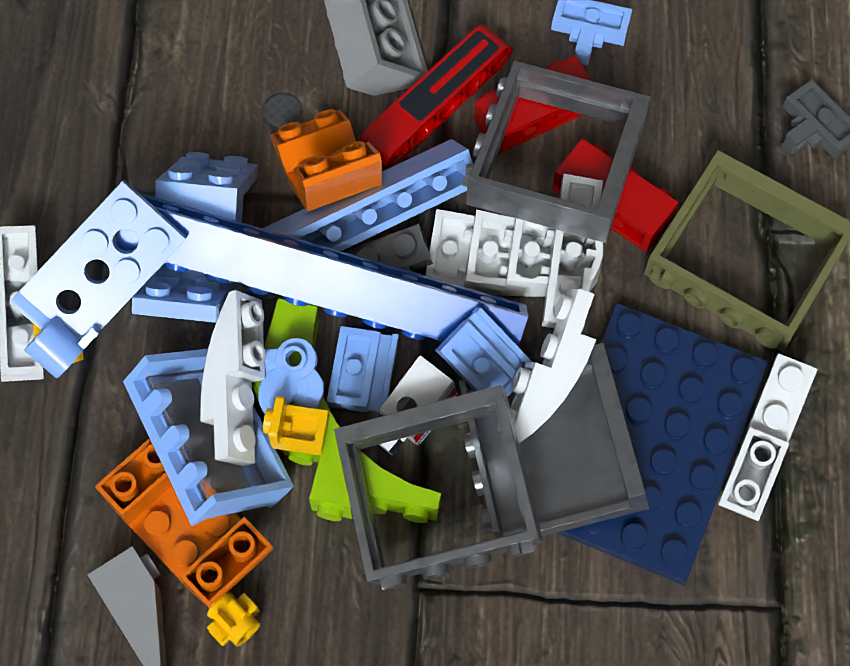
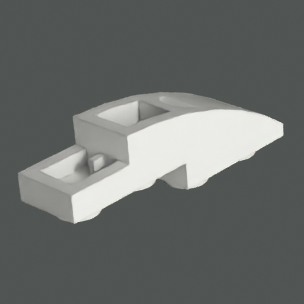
[498,288,596,443]
[200,290,266,466]
[718,353,817,521]

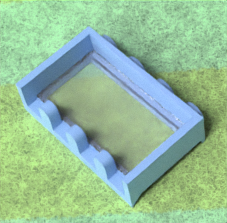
[123,349,294,526]

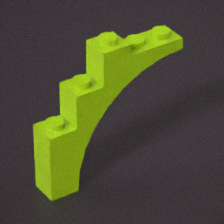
[253,298,441,523]

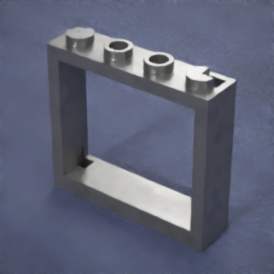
[462,61,651,243]
[334,385,544,590]

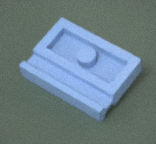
[435,308,532,397]
[327,326,399,415]

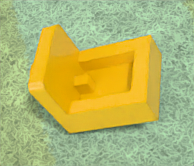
[263,396,329,456]

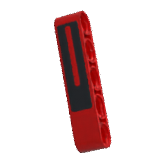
[359,24,513,170]

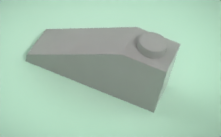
[88,546,167,666]

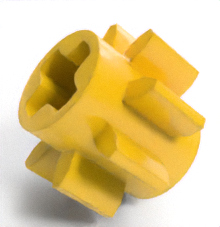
[207,592,260,647]

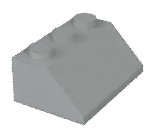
[324,0,428,96]

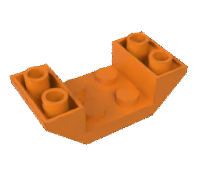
[270,109,382,212]
[95,438,274,609]

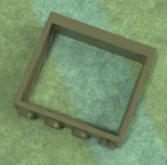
[644,150,850,352]

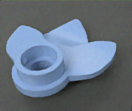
[258,338,324,413]

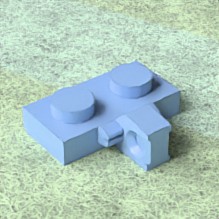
[551,0,632,66]

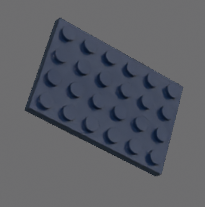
[557,303,768,586]

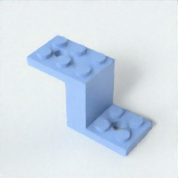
[132,152,258,322]

